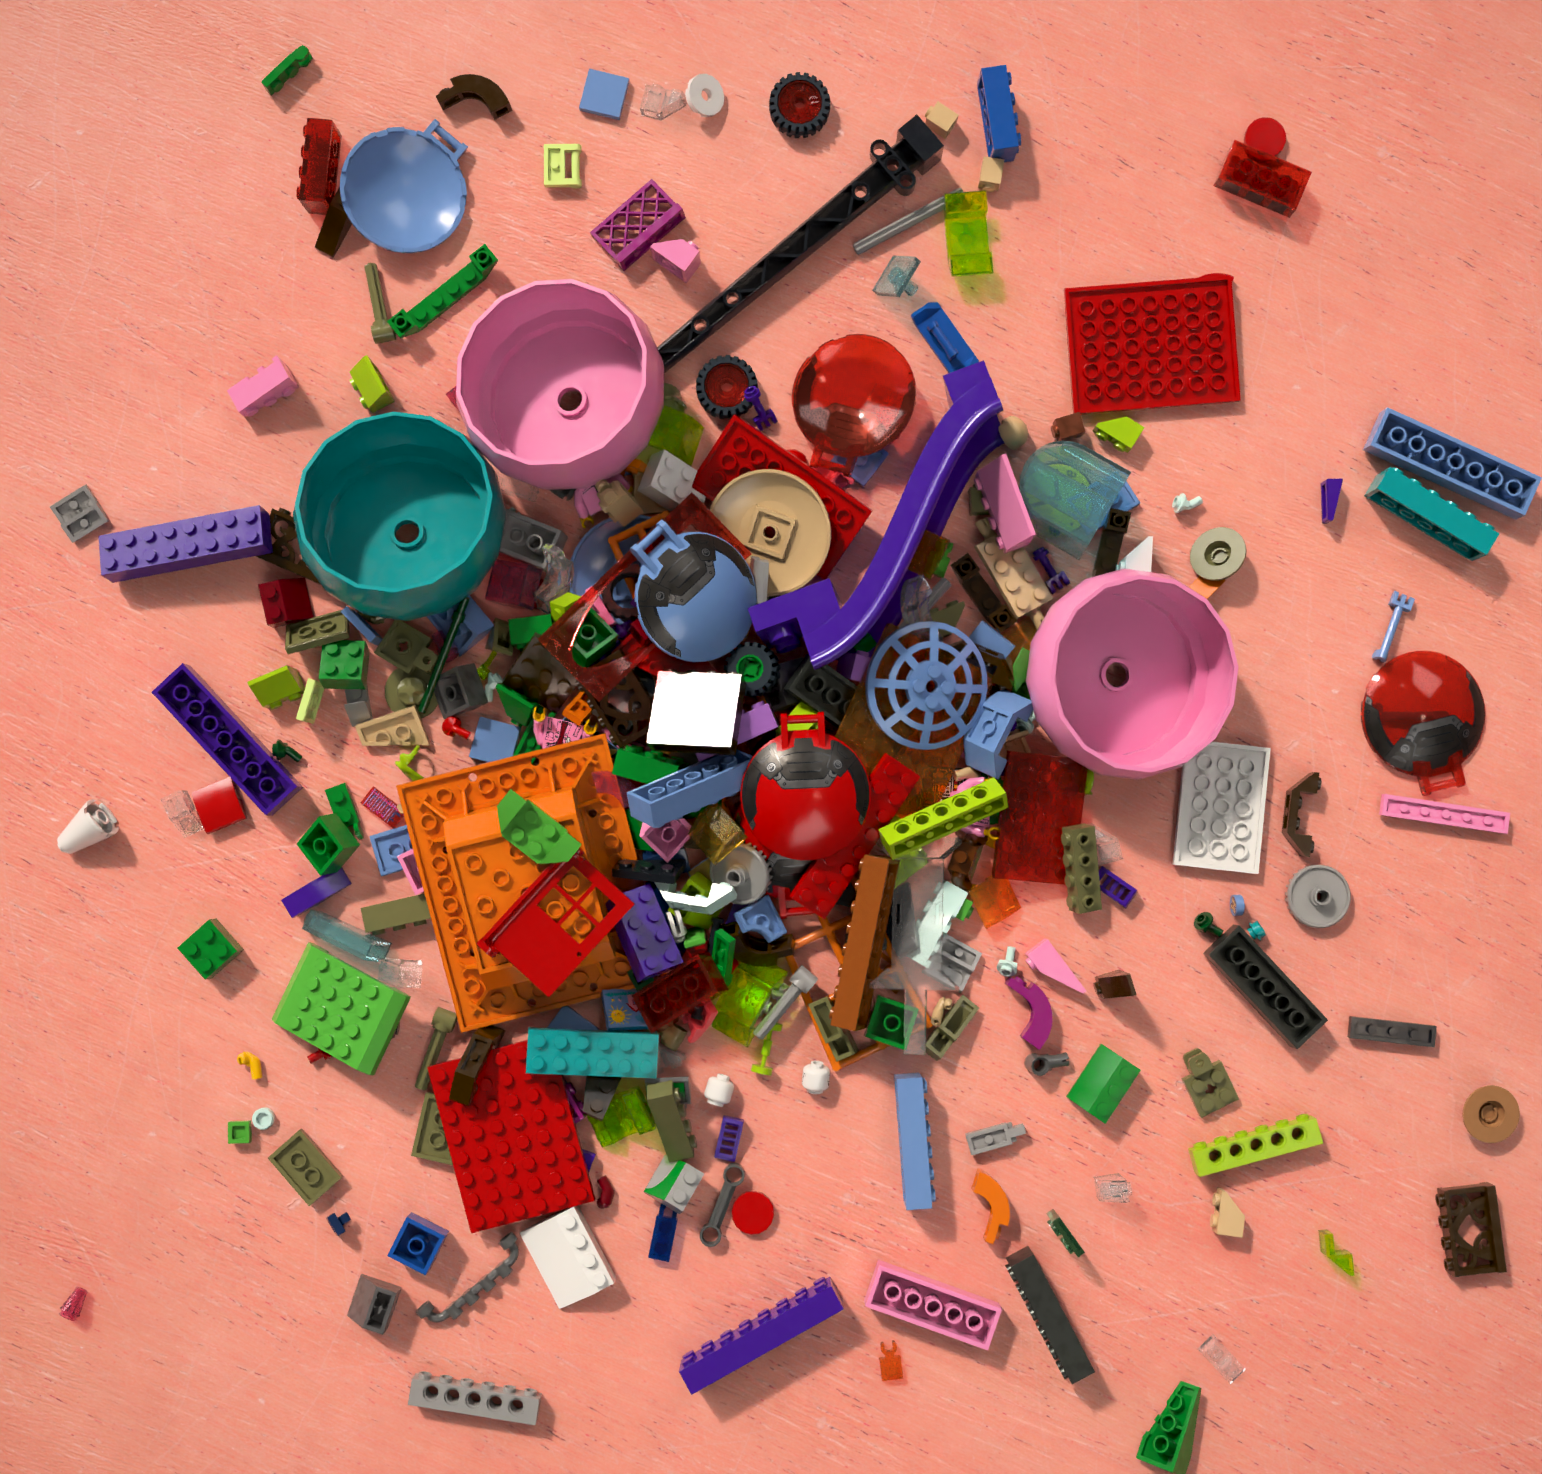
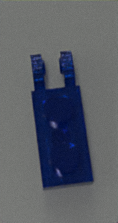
[648,1203,678,1262]

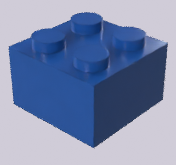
[387,1212,449,1275]

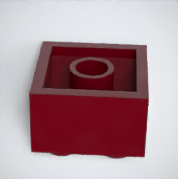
[258,578,314,628]

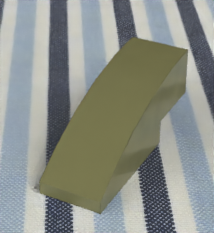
[920,995,979,1061]
[808,996,859,1062]

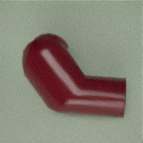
[597,1175,615,1209]

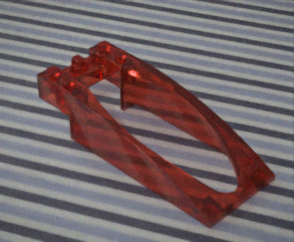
[537,492,752,702]

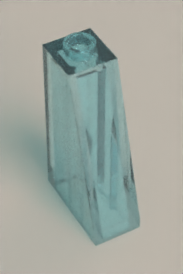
[302,910,392,962]

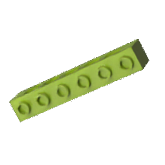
[879,777,1008,860]
[1188,1114,1323,1177]

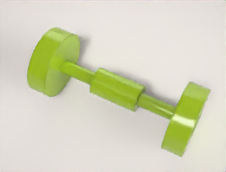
[751,1023,782,1075]

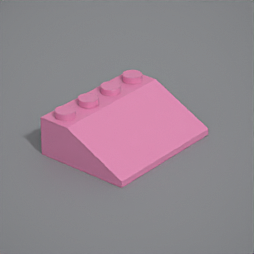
[974,453,1036,554]

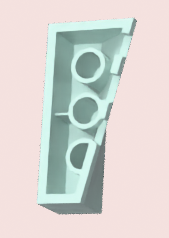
[906,880,968,968]

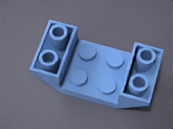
[963,690,1033,779]

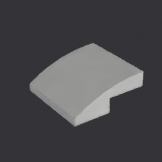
[50,484,109,543]
[750,556,769,604]
[923,934,982,993]

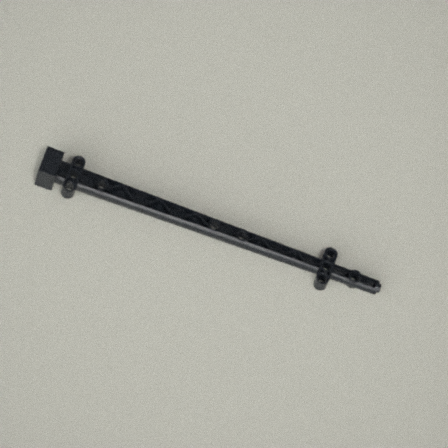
[657,114,944,373]

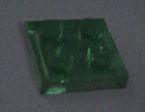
[1047,1209,1085,1257]

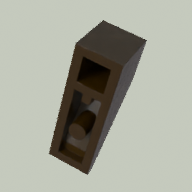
[315,187,352,258]
[1093,969,1137,999]

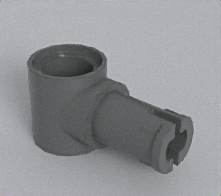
[1024,1052,1069,1076]

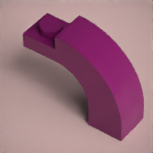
[1005,976,1052,1050]

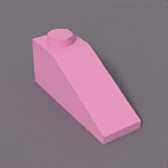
[1025,939,1086,993]

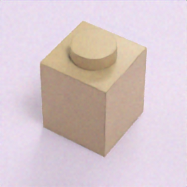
[924,101,959,139]
[978,156,1004,192]

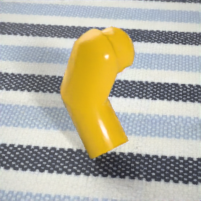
[237,1052,263,1079]

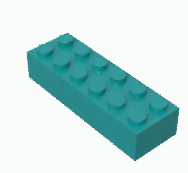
[1364,467,1499,561]
[526,1027,659,1078]

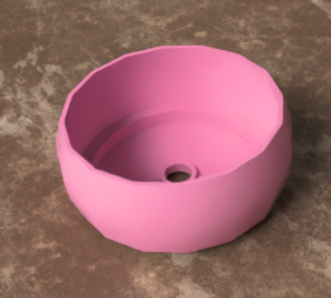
[456,279,664,490]
[1026,568,1238,780]

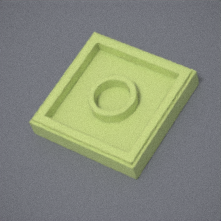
[296,678,324,724]

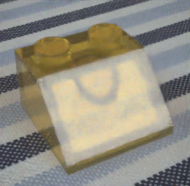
[688,803,747,865]

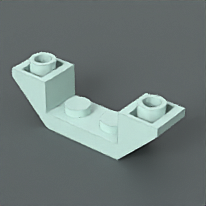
[654,882,737,915]

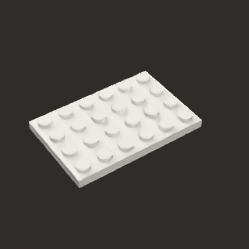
[1172,742,1271,874]

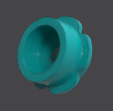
[1247,921,1266,941]

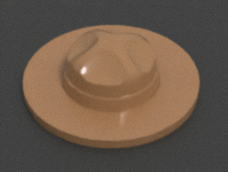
[1462,1085,1520,1143]

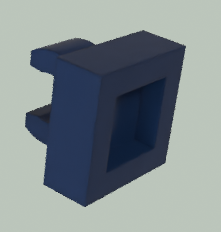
[326,1212,351,1236]

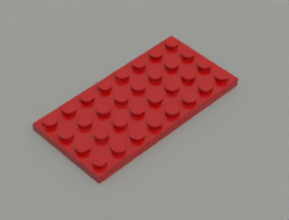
[692,414,873,580]

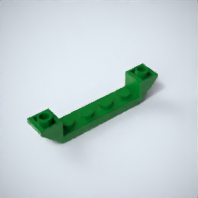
[387,244,498,339]

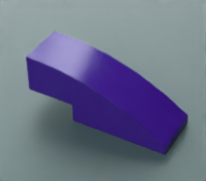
[281,867,352,918]

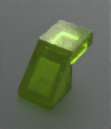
[1318,1229,1354,1276]

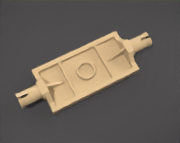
[974,517,1053,630]

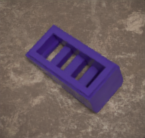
[1321,478,1343,524]
[1099,866,1138,908]
[714,1115,744,1162]

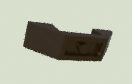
[1092,508,1131,577]
[951,553,1017,633]
[938,639,1015,690]
[1282,772,1322,857]
[449,1025,505,1107]

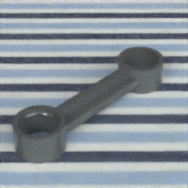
[700,1163,745,1247]

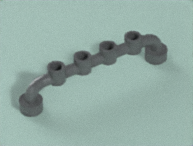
[416,1232,519,1323]

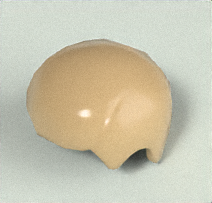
[999,416,1028,450]

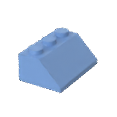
[426,595,494,657]

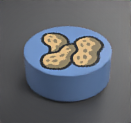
[1230,895,1245,916]

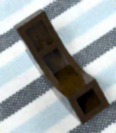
[436,74,513,120]
[720,921,795,967]

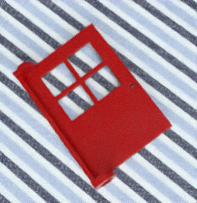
[476,848,635,997]

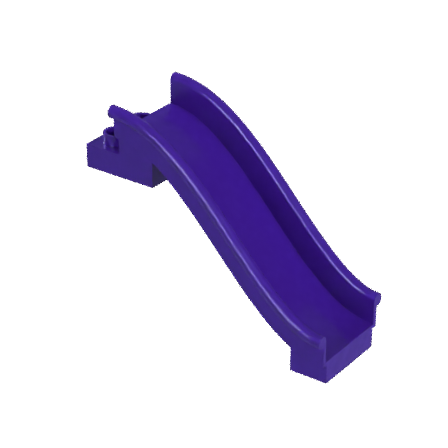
[748,360,1005,670]

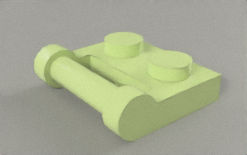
[544,144,582,189]

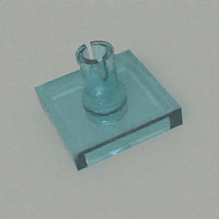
[872,256,921,297]

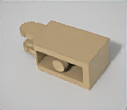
[595,479,644,527]

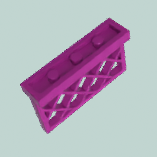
[590,179,686,271]

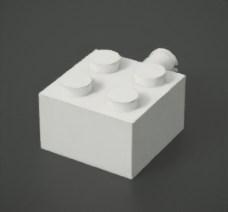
[637,449,706,512]

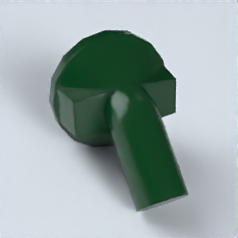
[272,739,302,762]
[1194,912,1224,938]

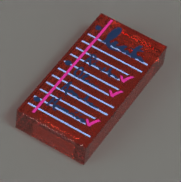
[360,786,404,829]

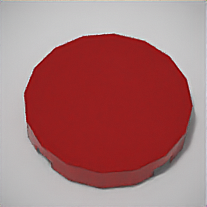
[1244,117,1286,160]
[732,1191,774,1235]

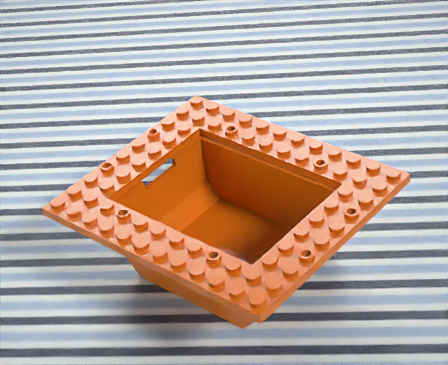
[396,733,668,1033]

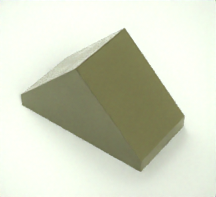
[485,618,513,656]

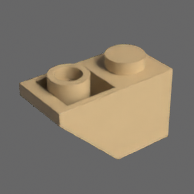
[1210,1187,1245,1238]

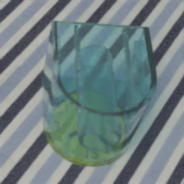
[1018,441,1131,560]

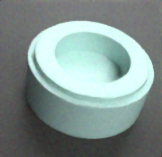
[252,1107,275,1130]

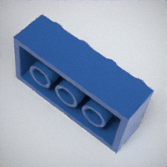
[977,65,1021,162]

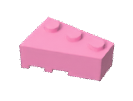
[227,355,299,417]

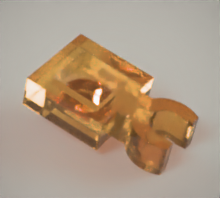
[879,1340,903,1381]

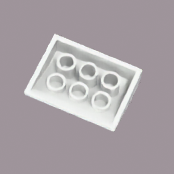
[520,1206,616,1309]

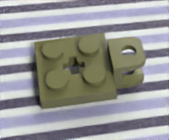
[374,619,439,675]
[1181,1048,1239,1118]

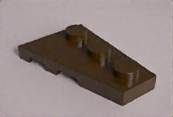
[582,1076,622,1122]

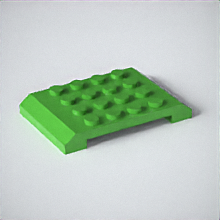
[272,942,411,1075]

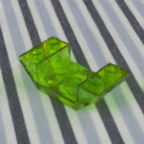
[944,190,993,277]
[648,405,704,466]
[712,962,788,1048]
[587,1085,657,1148]

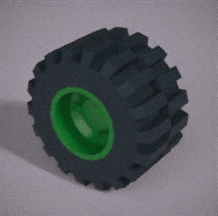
[724,642,781,697]

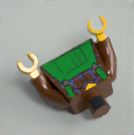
[948,834,1001,898]

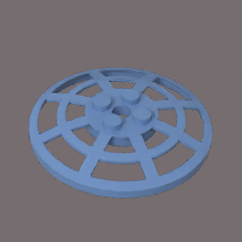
[865,621,987,750]

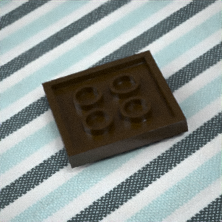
[502,632,590,714]

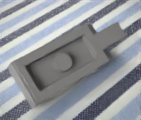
[965,1122,1026,1155]

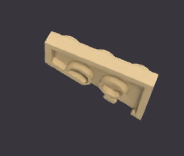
[355,705,430,746]

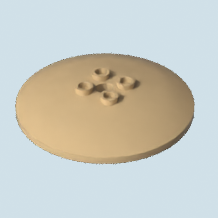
[706,469,831,596]

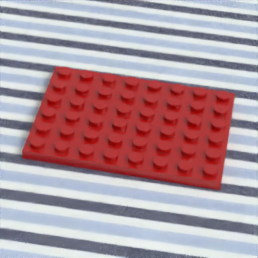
[1063,275,1241,414]
[427,1040,595,1233]

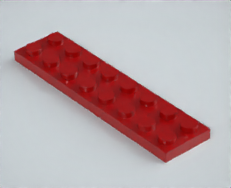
[789,753,920,919]

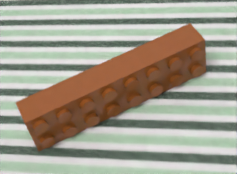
[829,855,900,1031]

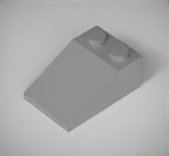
[500,509,568,575]

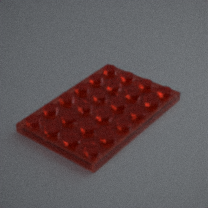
[991,751,1087,885]

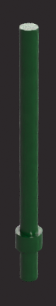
[418,597,470,713]

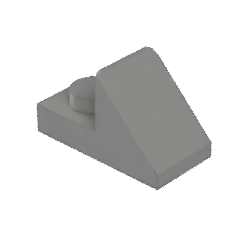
[344,684,373,727]

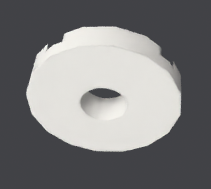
[685,74,724,117]

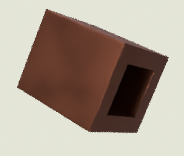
[1051,412,1086,443]

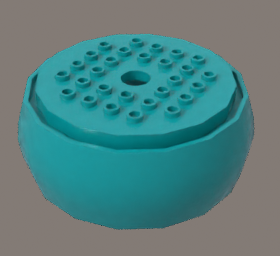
[293,412,506,621]

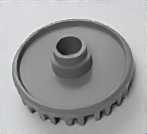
[709,840,773,905]
[1285,865,1351,928]

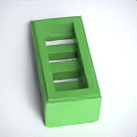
[684,927,708,949]

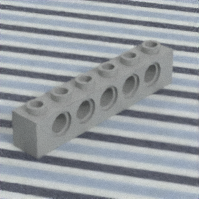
[408,1371,542,1425]

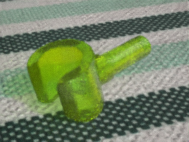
[477,651,497,680]

